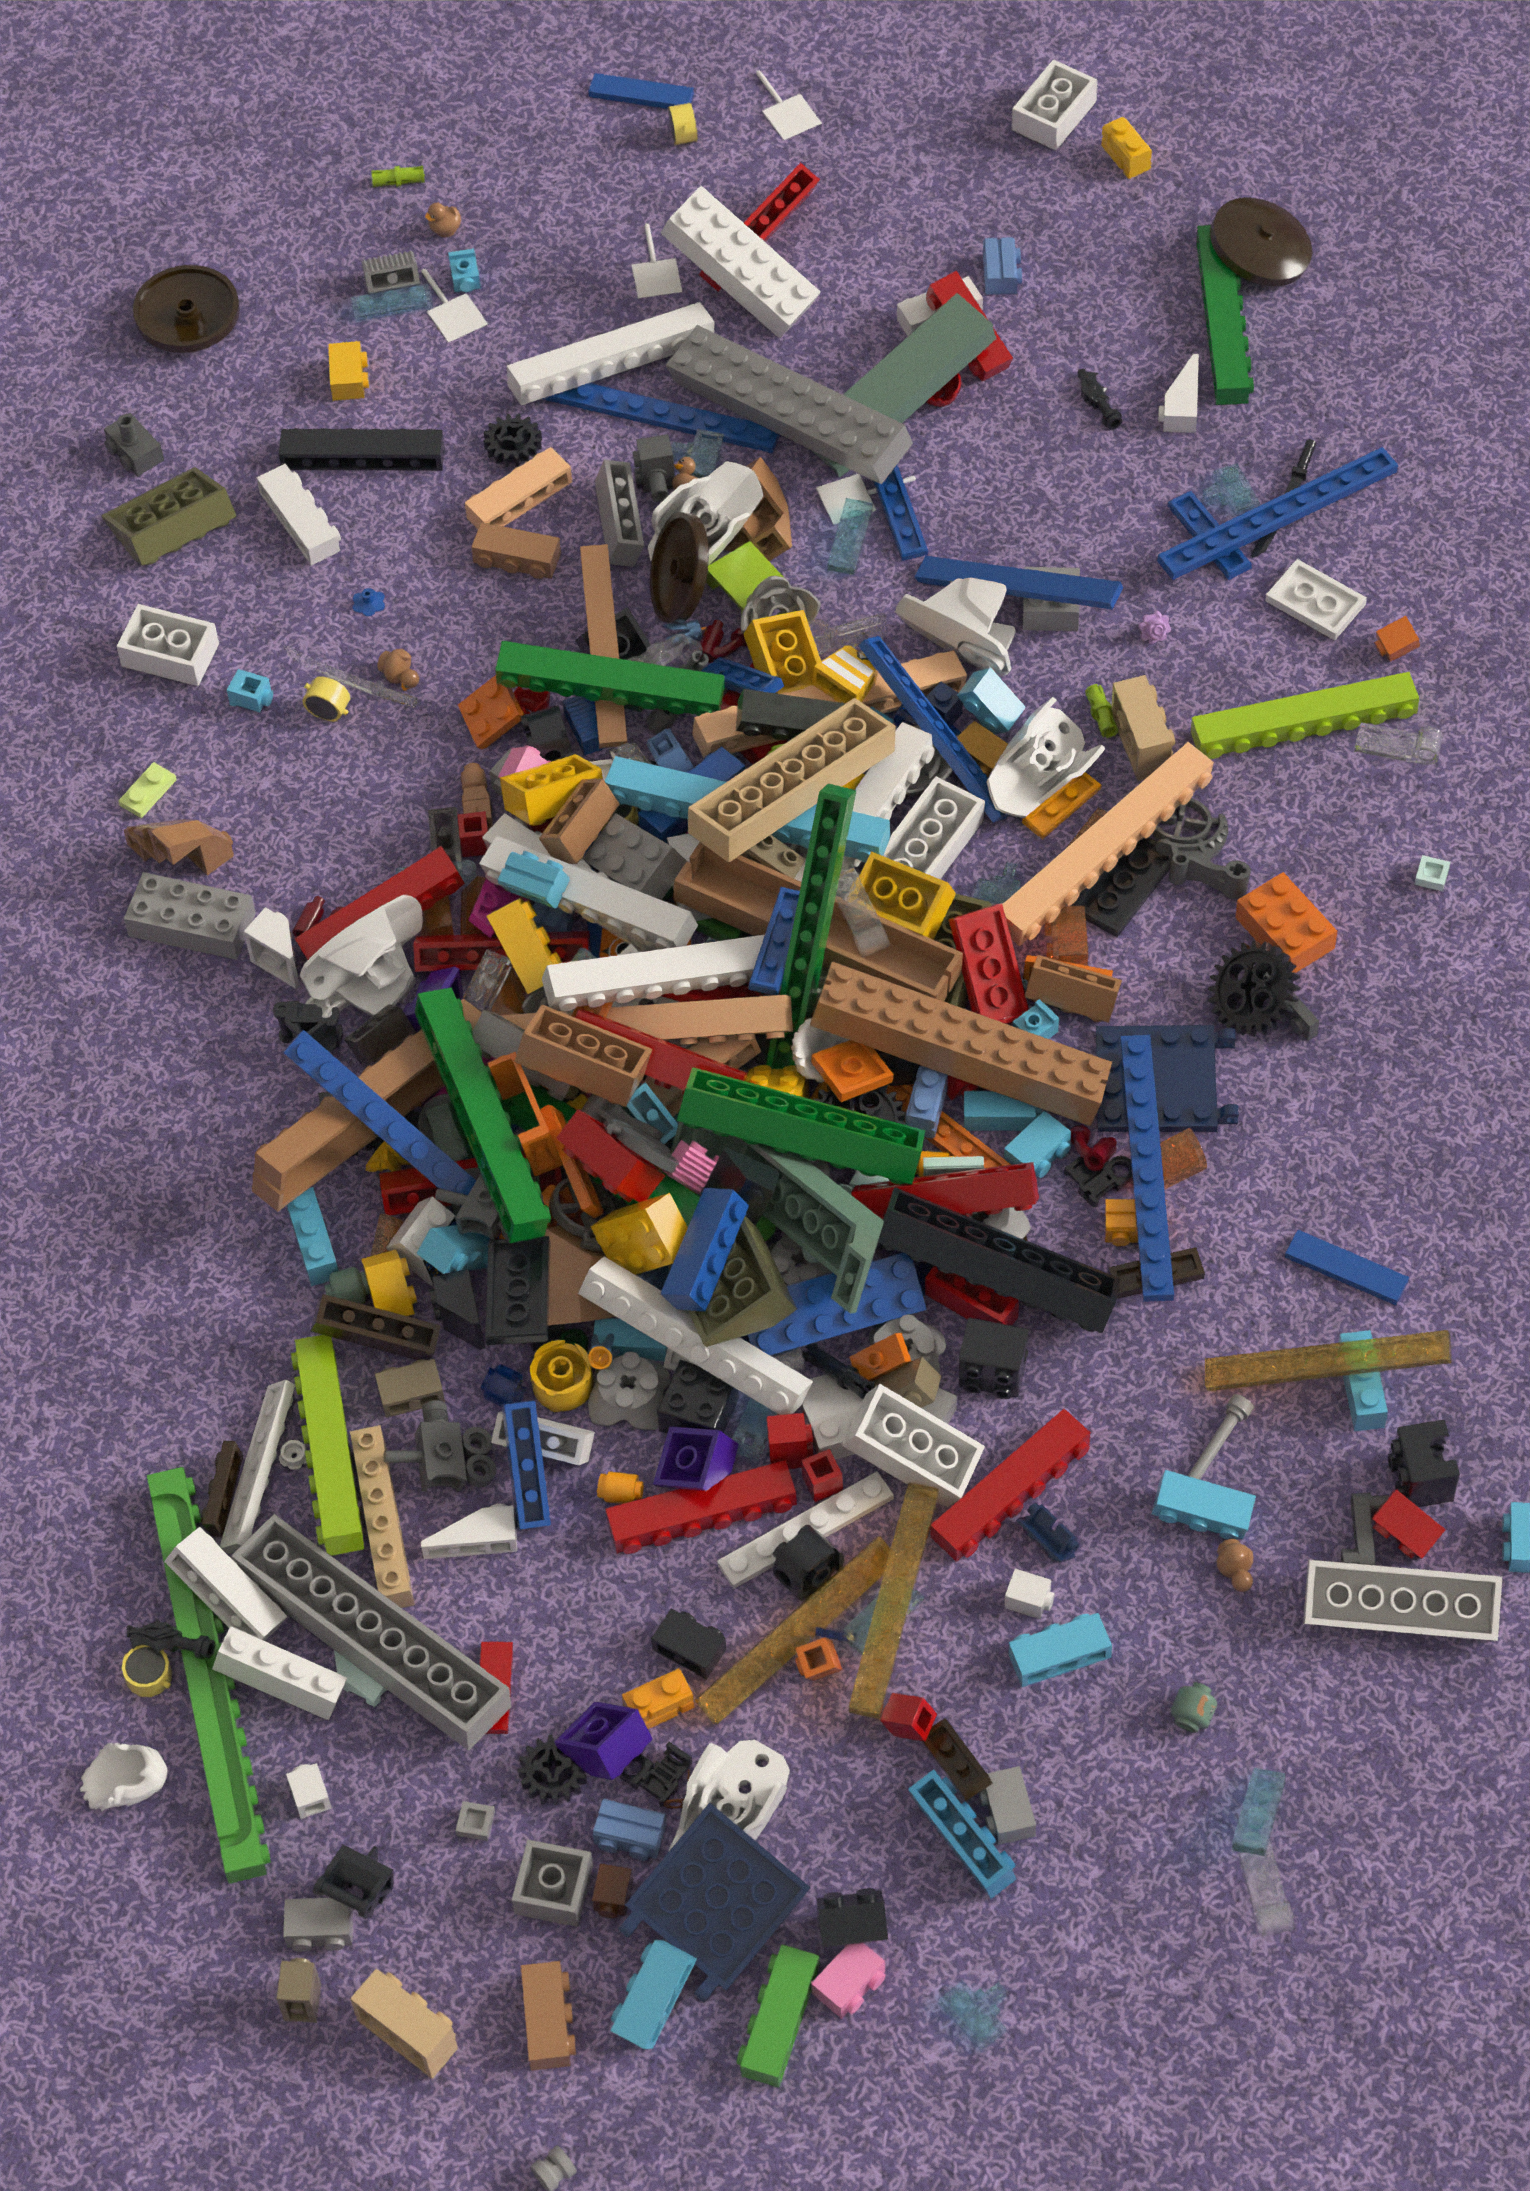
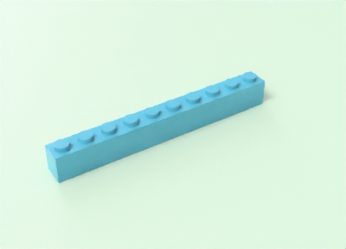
[605,756,891,862]

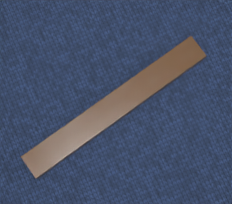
[580,544,628,748]

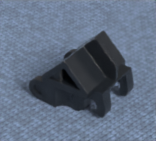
[273,1001,344,1052]
[313,1845,394,1919]

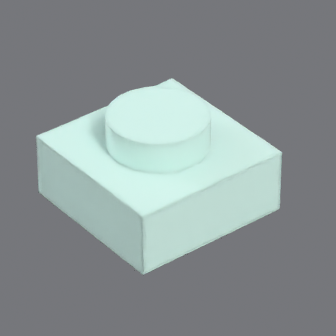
[1415,855,1450,891]

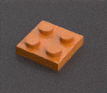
[458,675,524,749]
[811,1040,894,1102]

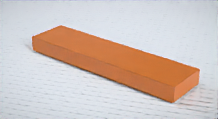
[540,1104,604,1218]

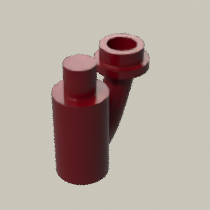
[697,619,747,663]
[292,896,344,937]
[1070,1125,1117,1171]

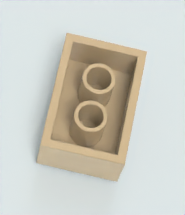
[1112,675,1175,781]
[350,1968,458,2079]

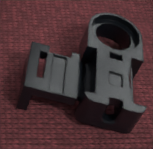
[1063,1156,1132,1207]
[619,1742,692,1807]

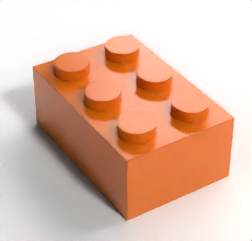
[1235,872,1337,973]

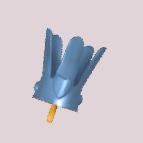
[663,619,706,652]
[588,1334,620,1370]

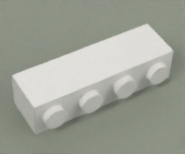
[257,464,341,565]
[164,1527,287,1641]
[212,1626,347,1721]

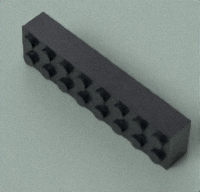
[878,1187,1120,1333]

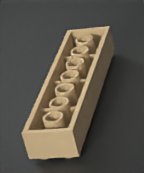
[688,698,896,862]

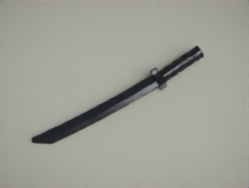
[1251,439,1316,558]

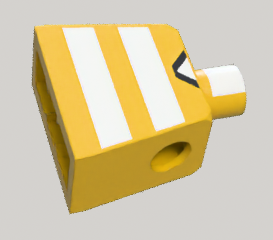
[812,645,878,703]

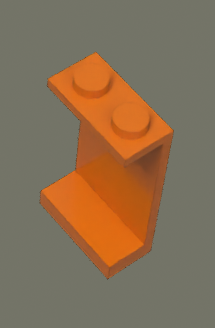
[488,1052,563,1176]

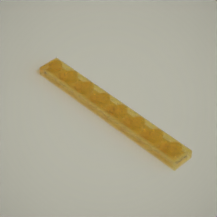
[1205,1330,1452,1391]
[848,1482,939,1719]
[695,1536,899,1725]

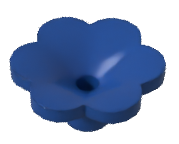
[353,588,385,617]

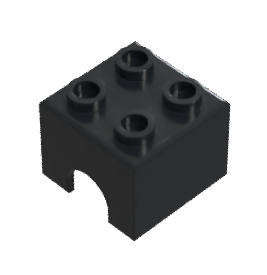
[959,1318,1029,1399]
[657,1359,739,1434]
[1388,1420,1460,1507]

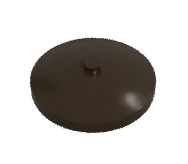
[1210,197,1312,286]
[133,265,240,353]
[650,512,709,624]

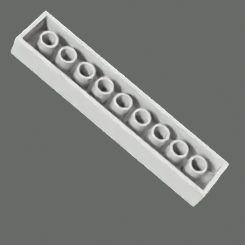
[813,777,985,1011]

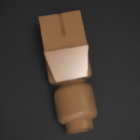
[461,763,493,829]

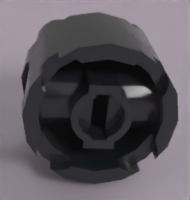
[520,705,573,762]
[772,1525,845,1601]

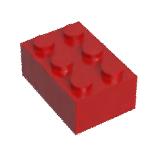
[556,1109,666,1202]

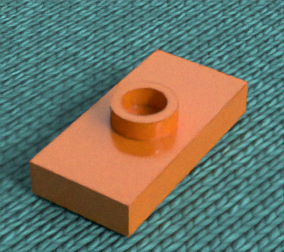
[849,1333,912,1381]

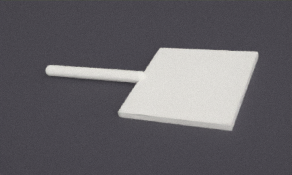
[756,70,822,140]
[632,224,682,298]
[422,269,488,343]
[816,474,916,525]

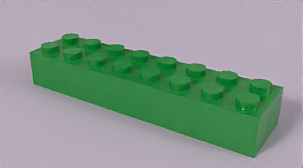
[677,1067,925,1185]

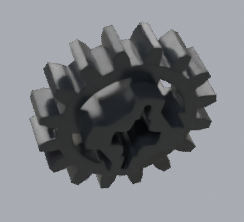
[483,414,542,467]
[518,1735,587,1806]

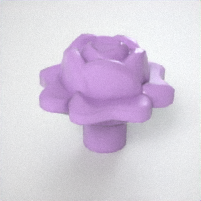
[1138,611,1171,644]

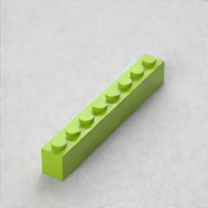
[1190,672,1419,759]
[291,1335,365,1556]

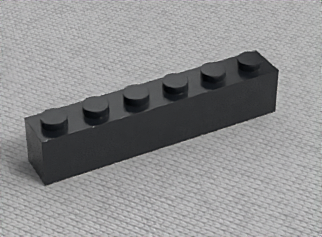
[279,428,445,471]

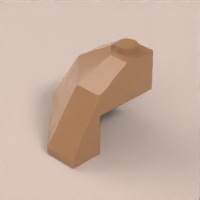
[724,457,792,561]
[124,819,234,876]
[545,1225,616,1325]

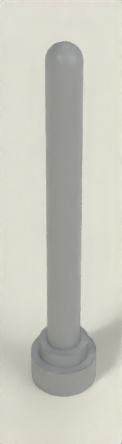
[1188,1394,1254,1480]

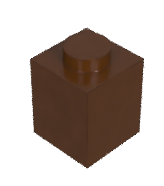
[592,1864,633,1919]

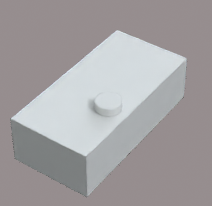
[842,1384,985,1507]

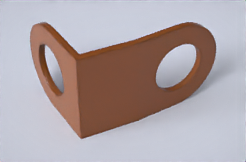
[664,1769,690,1809]

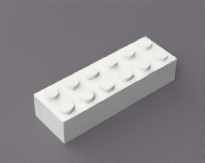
[661,186,820,338]
[1303,1560,1502,1641]

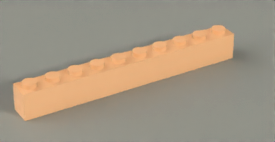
[692,650,967,758]
[1003,742,1214,946]
[500,995,793,1045]

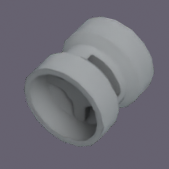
[530,2145,577,2191]

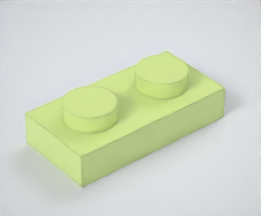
[118,762,177,819]

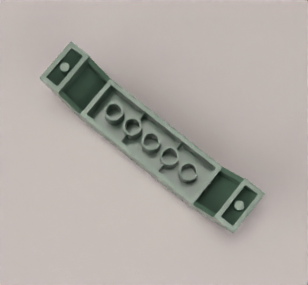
[671,1121,884,1314]

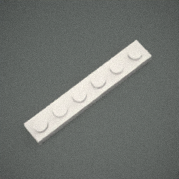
[219,1380,295,1554]
[717,1471,894,1589]

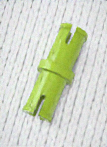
[371,165,425,187]
[1085,684,1119,738]

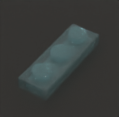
[351,284,433,322]
[827,498,873,575]
[1232,1768,1286,1857]

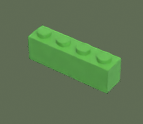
[737,1944,820,2088]

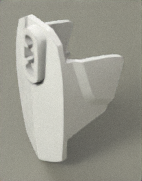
[648,461,763,565]
[895,578,1015,677]
[987,697,1105,818]
[300,895,423,1019]
[668,1740,790,1852]

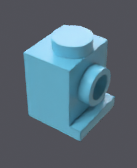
[448,249,481,292]
[227,669,273,713]
[1013,999,1059,1039]

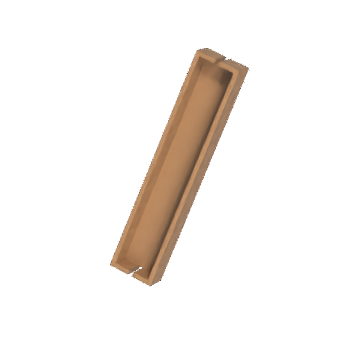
[674,842,963,1001]
[810,962,1112,1126]
[252,998,482,1212]

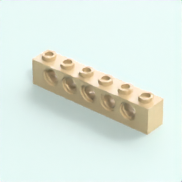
[350,1425,415,1608]

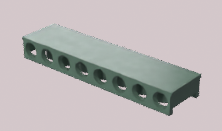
[811,293,996,478]

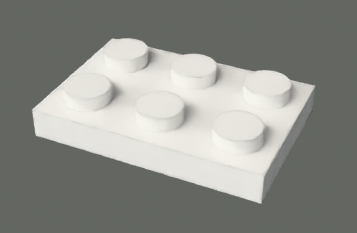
[1265,559,1367,640]

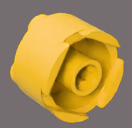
[530,1340,594,1412]

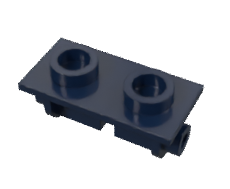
[1016,1502,1080,1563]

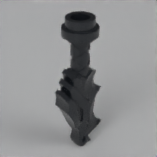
[1077,369,1122,430]
[127,1621,215,1660]

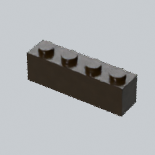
[310,1294,441,1360]

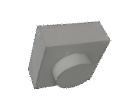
[455,1801,495,1841]

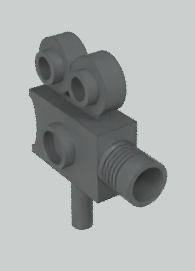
[435,1174,544,1242]
[383,1400,497,1492]

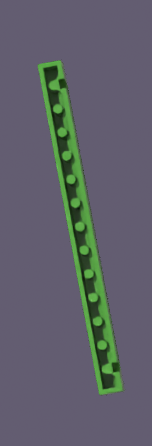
[147,1467,271,1884]

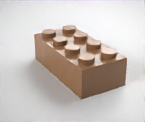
[514,1004,652,1107]

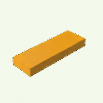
[1022,772,1102,839]

